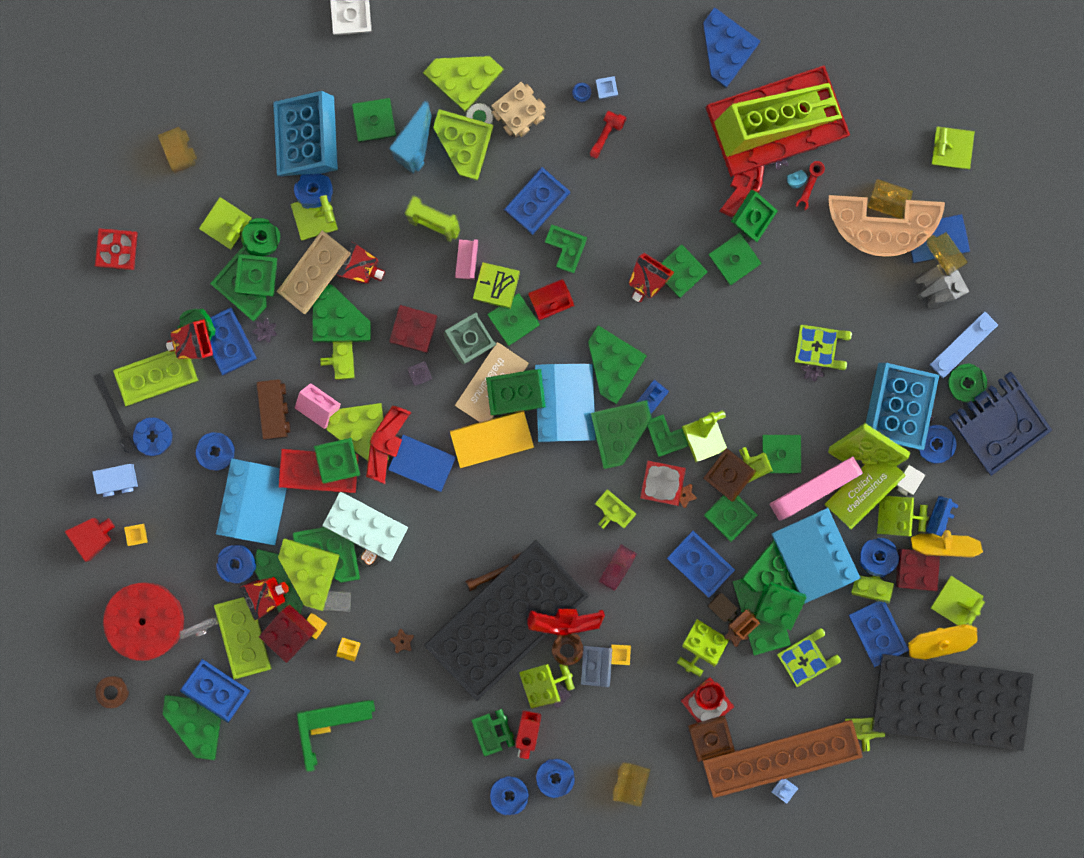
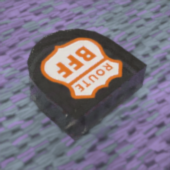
[357,549,380,567]

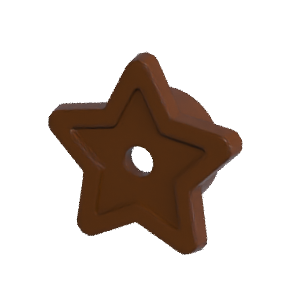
[724,623,749,647]
[389,629,414,653]

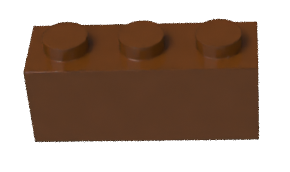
[257,379,291,440]

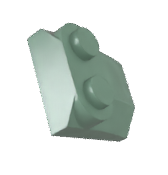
[443,312,497,365]

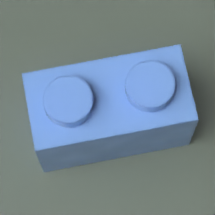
[93,464,138,497]

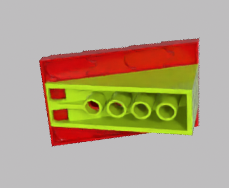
[705,65,850,177]

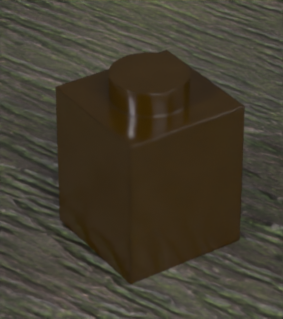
[707,592,738,622]

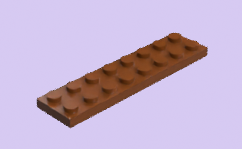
[703,719,863,798]

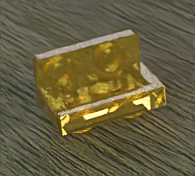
[867,179,913,219]
[613,763,650,807]

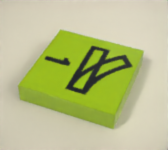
[473,262,520,309]

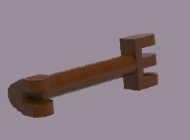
[465,552,522,592]

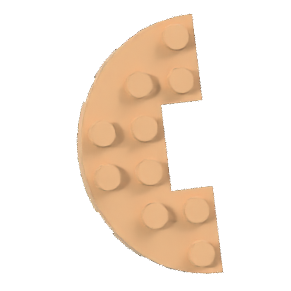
[829,195,945,256]

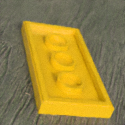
[450,411,534,468]

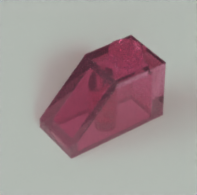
[599,544,637,591]

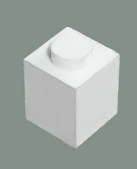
[896,465,925,496]

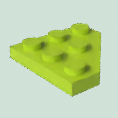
[423,56,504,112]
[433,109,494,181]
[327,403,389,461]
[828,423,910,466]
[278,538,340,611]

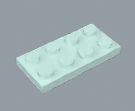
[322,492,408,562]

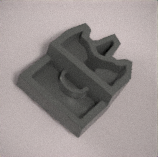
[913,258,969,309]

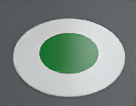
[466,104,493,124]

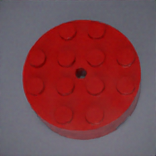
[103,582,184,660]

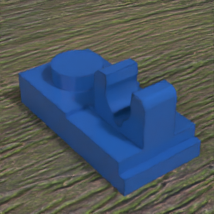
[637,380,669,414]
[926,496,958,537]

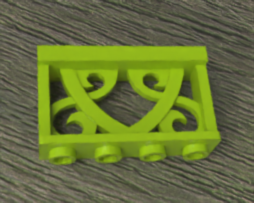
[405,196,460,242]

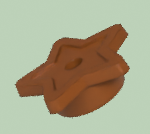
[679,484,697,508]

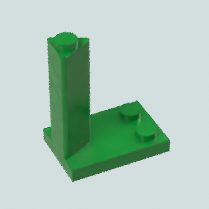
[296,700,375,772]

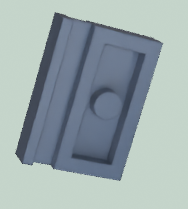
[581,646,612,687]

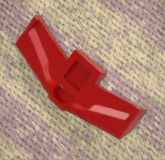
[719,166,764,218]
[366,405,411,484]
[527,609,605,636]

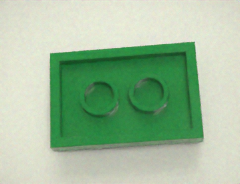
[486,369,546,416]

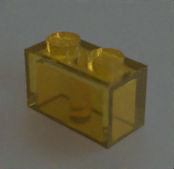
[158,127,197,173]

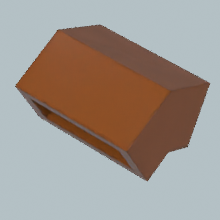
[730,609,760,639]

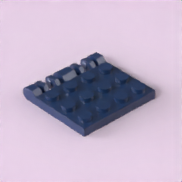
[948,372,1052,476]

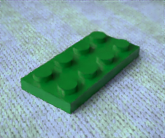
[732,579,791,655]

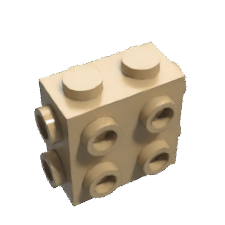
[491,82,546,138]

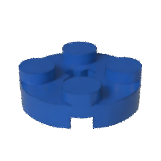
[294,174,333,209]
[133,417,172,456]
[918,425,957,463]
[196,432,235,471]
[860,538,899,577]
[217,545,256,583]
[536,758,575,798]
[490,776,529,815]

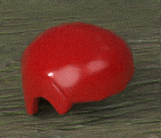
[694,681,726,711]

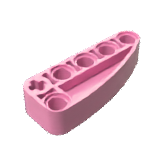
[769,457,863,521]

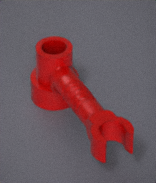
[590,111,627,159]
[796,161,825,211]

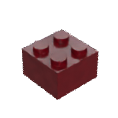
[389,305,438,354]
[895,549,940,591]
[259,604,318,663]

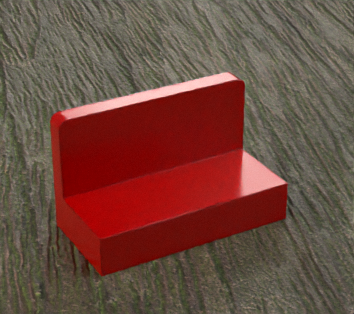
[528,279,574,320]

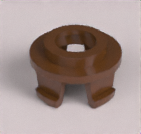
[552,633,583,666]
[95,676,129,708]

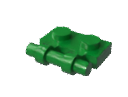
[471,709,515,757]

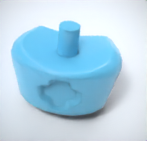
[787,170,807,189]

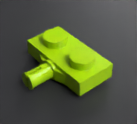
[320,342,355,380]
[739,447,773,483]
[595,489,636,529]
[852,575,894,603]
[845,717,885,752]

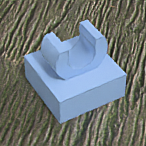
[596,76,618,100]
[771,779,798,804]

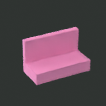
[455,239,478,280]
[295,383,341,429]

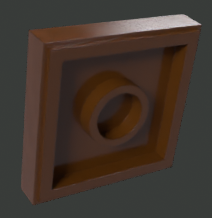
[703,448,756,502]
[688,715,735,762]

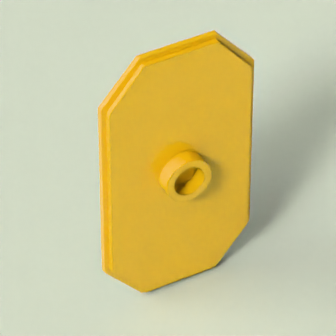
[911,530,983,557]
[908,624,977,660]

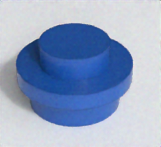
[572,83,591,102]

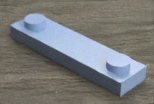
[929,312,998,379]

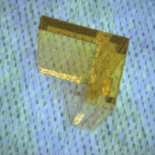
[927,232,968,275]

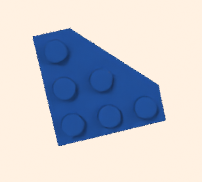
[703,8,761,88]

